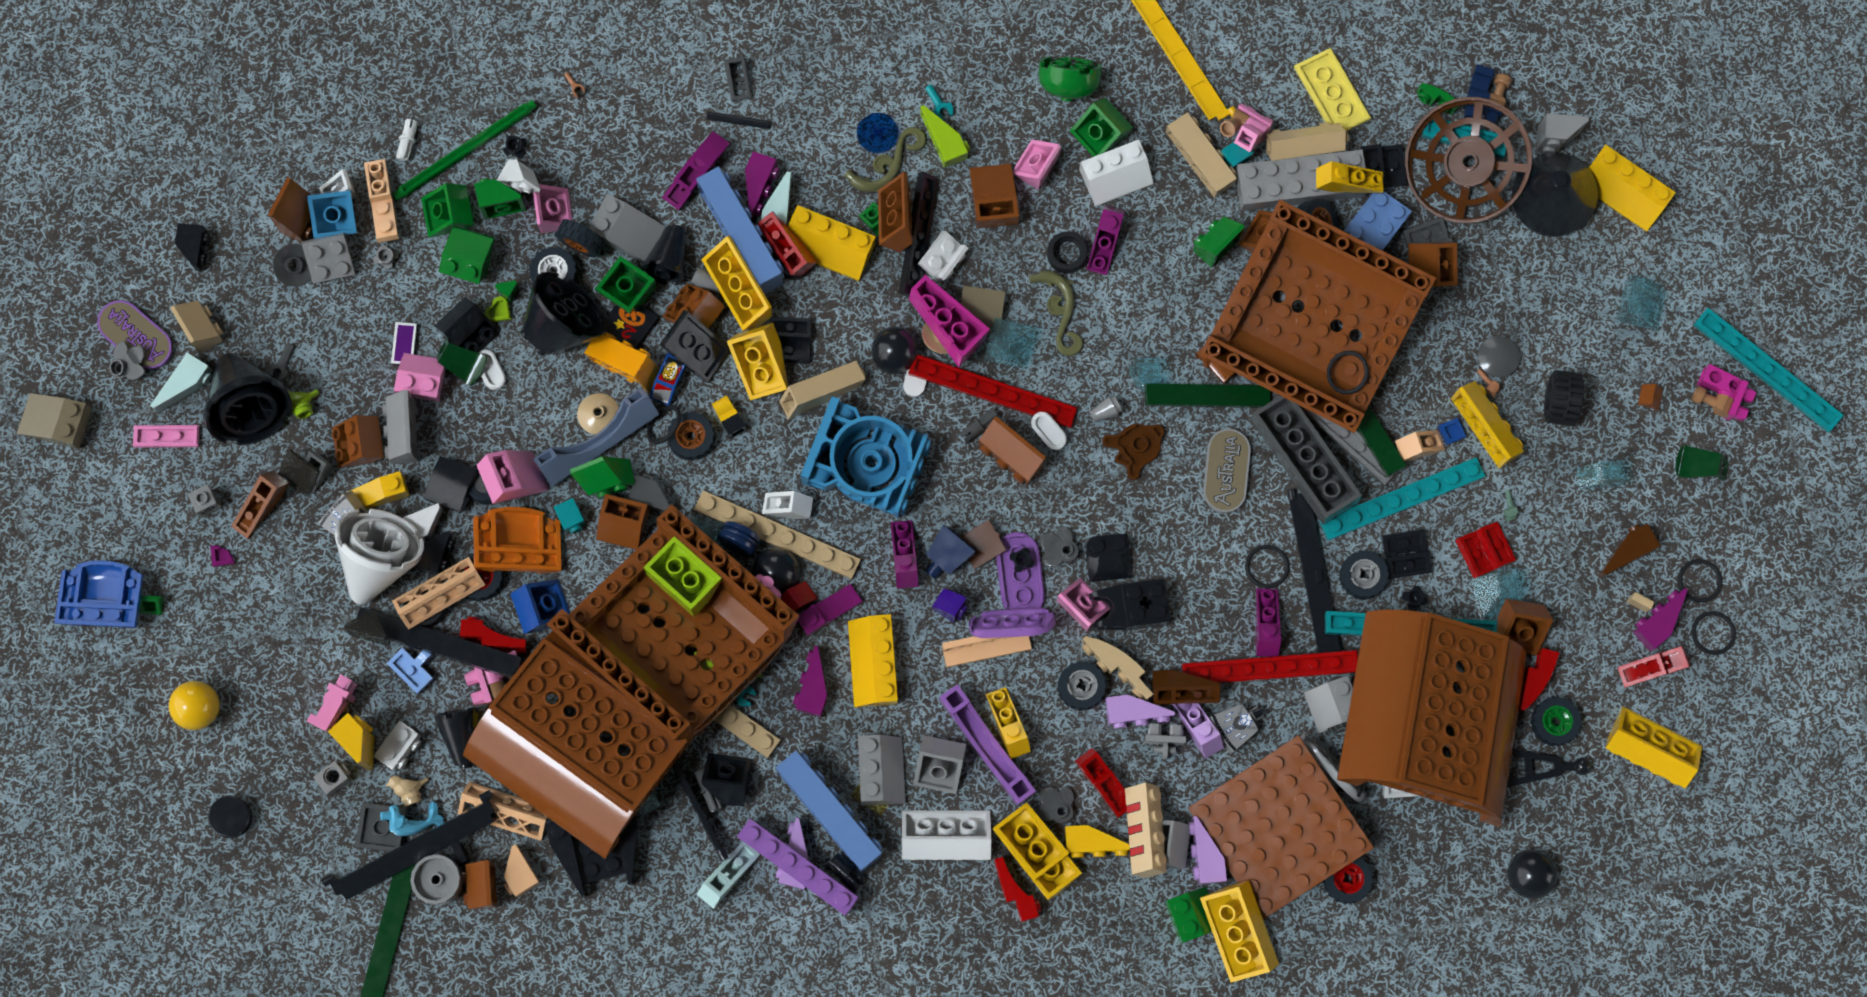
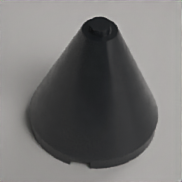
[1511,153,1598,237]
[204,353,292,445]

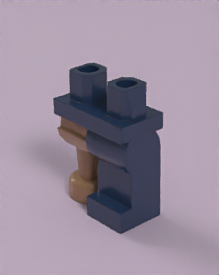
[1462,64,1512,124]

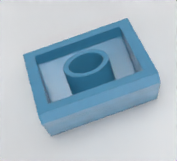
[307,190,357,238]

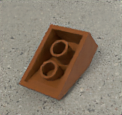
[268,177,313,242]

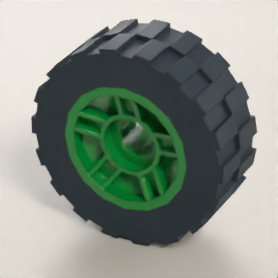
[1530,697,1582,746]

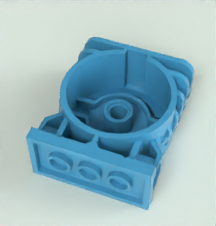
[800,396,932,518]

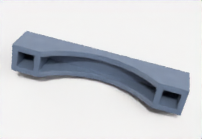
[533,387,659,486]

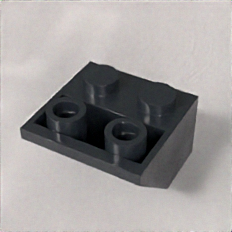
[434,297,500,352]

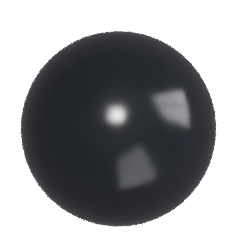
[871,327,919,375]
[752,548,801,595]
[1507,849,1558,899]

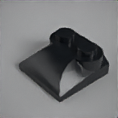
[1084,534,1132,582]

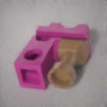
[1691,364,1757,421]

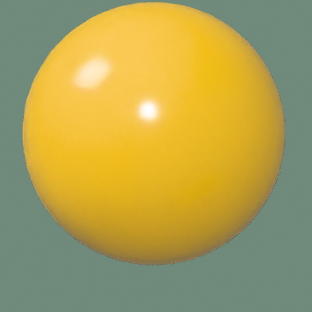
[168,681,220,730]

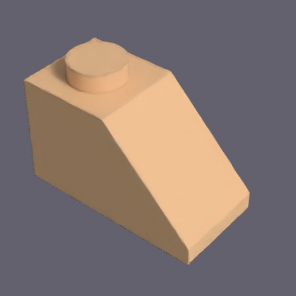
[1395,430,1445,461]
[504,844,541,898]

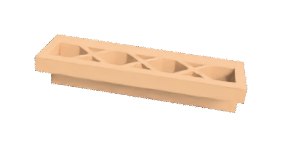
[392,557,485,630]
[942,636,1032,668]
[458,781,549,841]

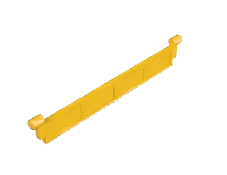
[1131,0,1236,121]

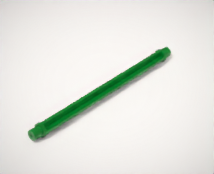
[392,100,537,201]

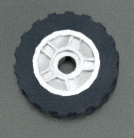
[529,246,578,282]

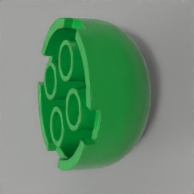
[1038,56,1102,102]

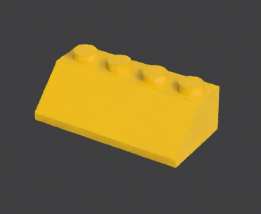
[1589,144,1676,232]
[788,205,876,281]
[701,236,772,331]
[1451,381,1524,469]
[848,614,898,708]
[1606,706,1702,789]
[1200,880,1279,982]

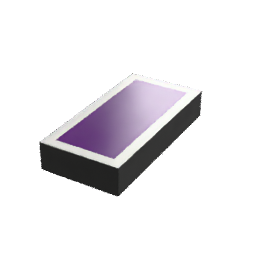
[391,322,418,365]

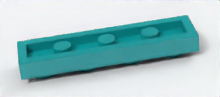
[1422,120,1506,158]

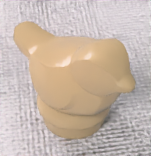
[386,776,429,807]

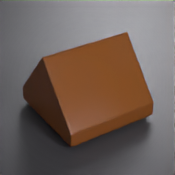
[1638,384,1663,410]

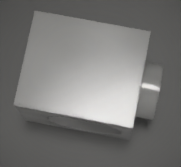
[188,484,222,518]
[313,761,351,796]

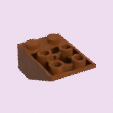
[969,164,1019,229]

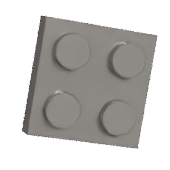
[302,233,355,284]

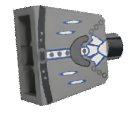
[318,491,369,536]
[1209,704,1264,755]

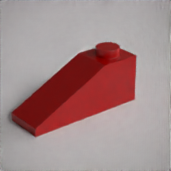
[757,211,817,276]

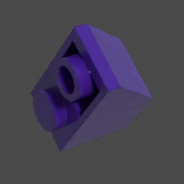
[932,588,967,623]

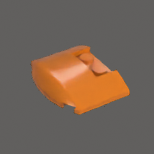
[473,507,561,574]

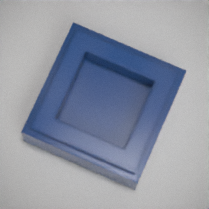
[1438,417,1467,446]

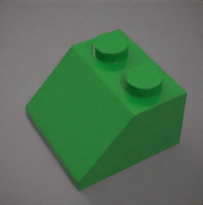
[1070,98,1133,157]
[474,178,526,220]
[421,183,474,238]
[1193,217,1245,268]
[439,226,495,284]
[595,256,657,314]
[570,456,635,499]
[1165,887,1212,944]

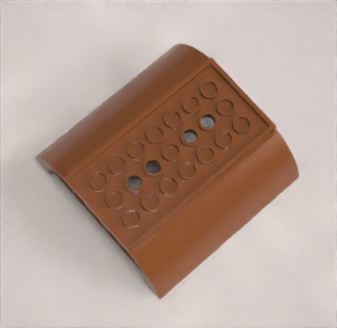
[1200,199,1436,433]
[546,504,799,741]
[1337,609,1527,827]
[463,630,708,859]

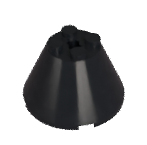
[520,272,606,356]

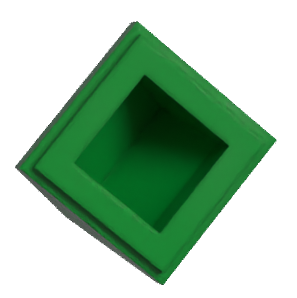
[495,280,519,303]
[139,595,164,615]

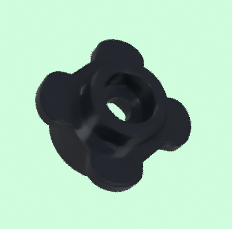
[503,135,527,158]
[1009,548,1034,573]
[1401,586,1427,611]

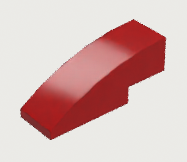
[1519,648,1559,713]

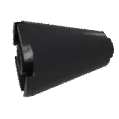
[641,224,686,286]
[434,707,479,769]

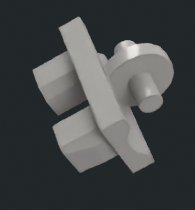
[1144,723,1186,760]

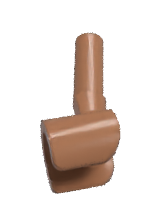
[564,72,585,98]
[1477,368,1500,397]

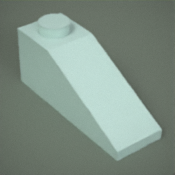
[757,172,792,237]
[150,353,213,413]
[697,841,760,909]

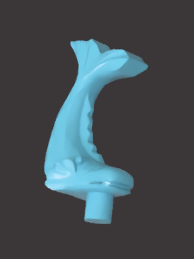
[380,801,444,836]

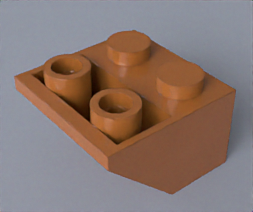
[1408,241,1458,287]
[662,283,725,329]
[332,415,384,469]
[596,494,650,550]

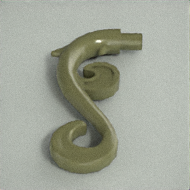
[844,127,926,193]
[1029,271,1083,356]

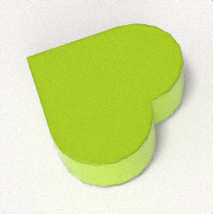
[485,296,511,323]

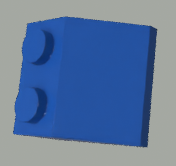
[510,579,570,634]

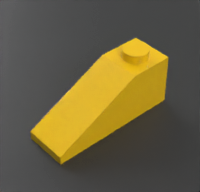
[346,471,410,510]

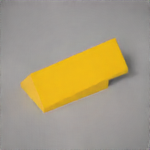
[993,802,1082,900]

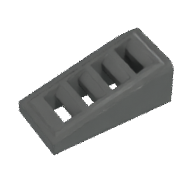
[724,56,752,102]

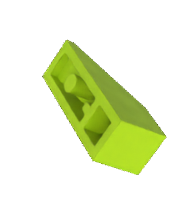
[920,105,970,168]

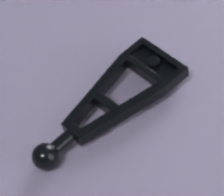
[1507,749,1591,788]

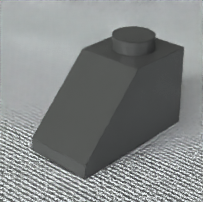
[628,474,669,513]

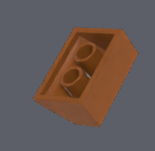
[878,172,913,252]
[978,416,1046,485]

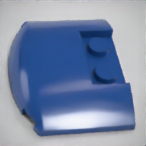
[54,560,144,628]

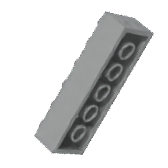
[1235,150,1367,212]

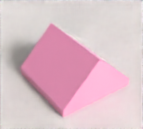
[1012,140,1061,190]
[533,184,572,233]
[1057,578,1110,631]

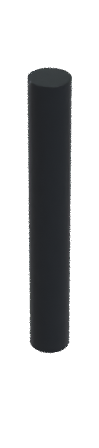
[707,111,770,129]

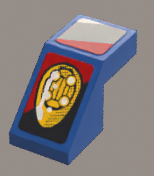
[650,352,686,406]

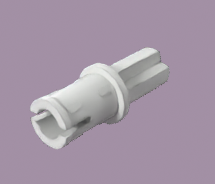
[396,119,419,161]

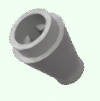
[691,268,720,294]
[1089,396,1122,422]

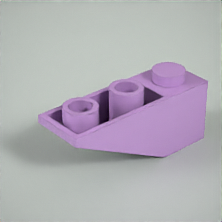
[1105,695,1175,729]
[1172,703,1224,759]
[1188,816,1227,885]
[776,818,809,891]

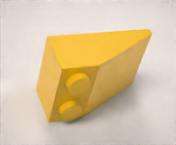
[727,323,788,400]

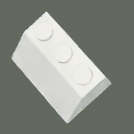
[1079,139,1154,207]

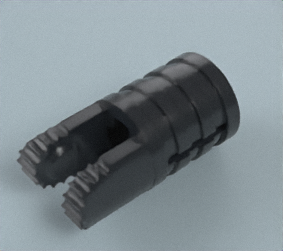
[825,852,867,893]

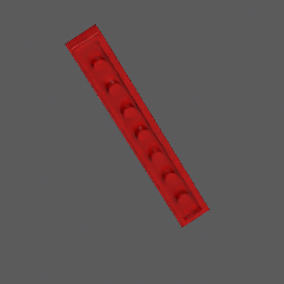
[908,355,1078,428]
[1182,650,1358,683]

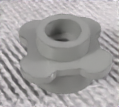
[373,245,399,269]

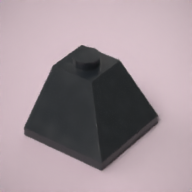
[701,753,752,807]

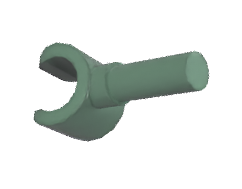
[1503,490,1518,521]

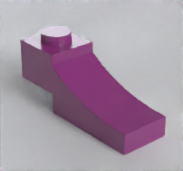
[797,584,862,637]

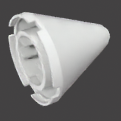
[335,509,424,604]

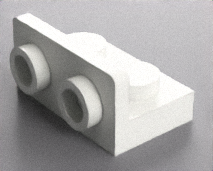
[918,231,968,281]
[373,721,422,772]

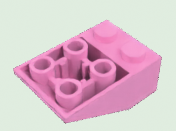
[476,450,549,504]

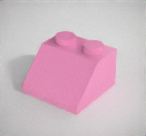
[394,353,445,402]

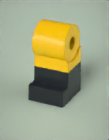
[712,395,747,439]

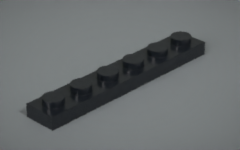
[898,172,939,297]

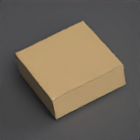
[1627,592,1654,612]

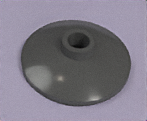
[273,244,311,287]

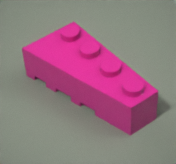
[909,275,990,367]

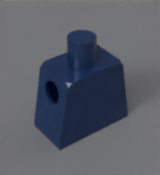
[926,525,978,579]

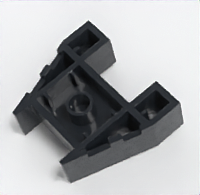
[545,813,639,898]

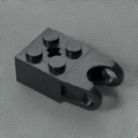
[1089,579,1171,631]

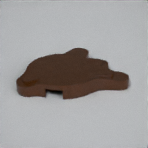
[1102,423,1165,481]

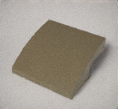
[961,286,1006,336]

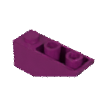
[745,151,780,222]
[1086,205,1125,275]
[890,520,918,589]
[1255,588,1281,657]
[1633,588,1688,652]
[793,646,827,718]

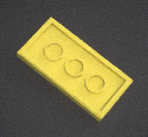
[1294,48,1371,131]

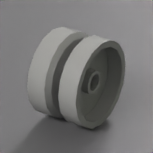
[410,854,464,906]

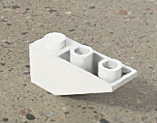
[497,159,541,194]

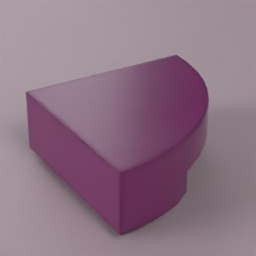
[210,545,235,567]

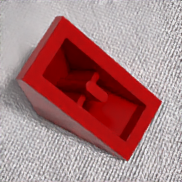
[781,581,818,613]

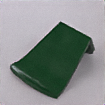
[437,339,487,386]
[1675,445,1728,480]

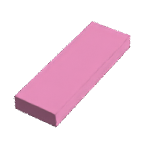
[133,425,200,448]

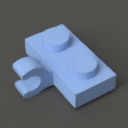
[387,648,434,694]

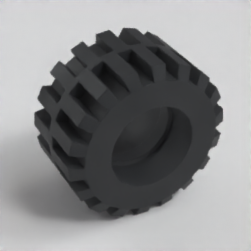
[1544,370,1585,426]

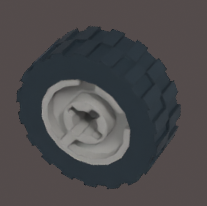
[1339,550,1389,600]
[1057,661,1106,711]

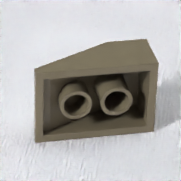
[17,393,92,449]

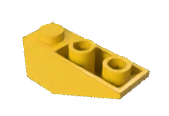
[1316,161,1383,193]
[985,687,1031,759]
[1064,825,1130,858]

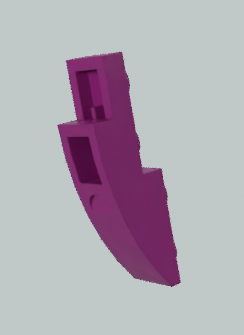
[662,131,730,211]

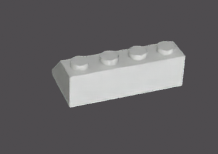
[902,810,991,860]

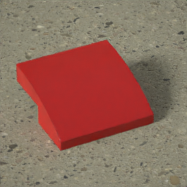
[1455,522,1516,579]

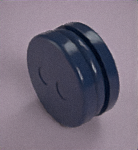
[717,521,760,556]

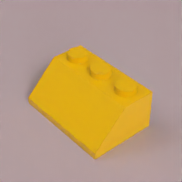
[328,713,375,771]

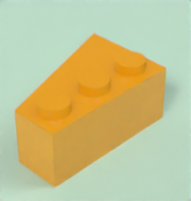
[584,332,660,392]

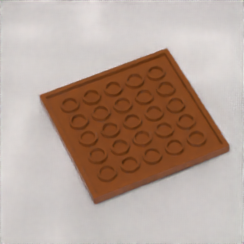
[1188,735,1374,919]

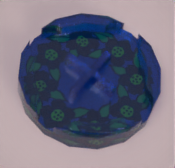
[857,113,898,154]

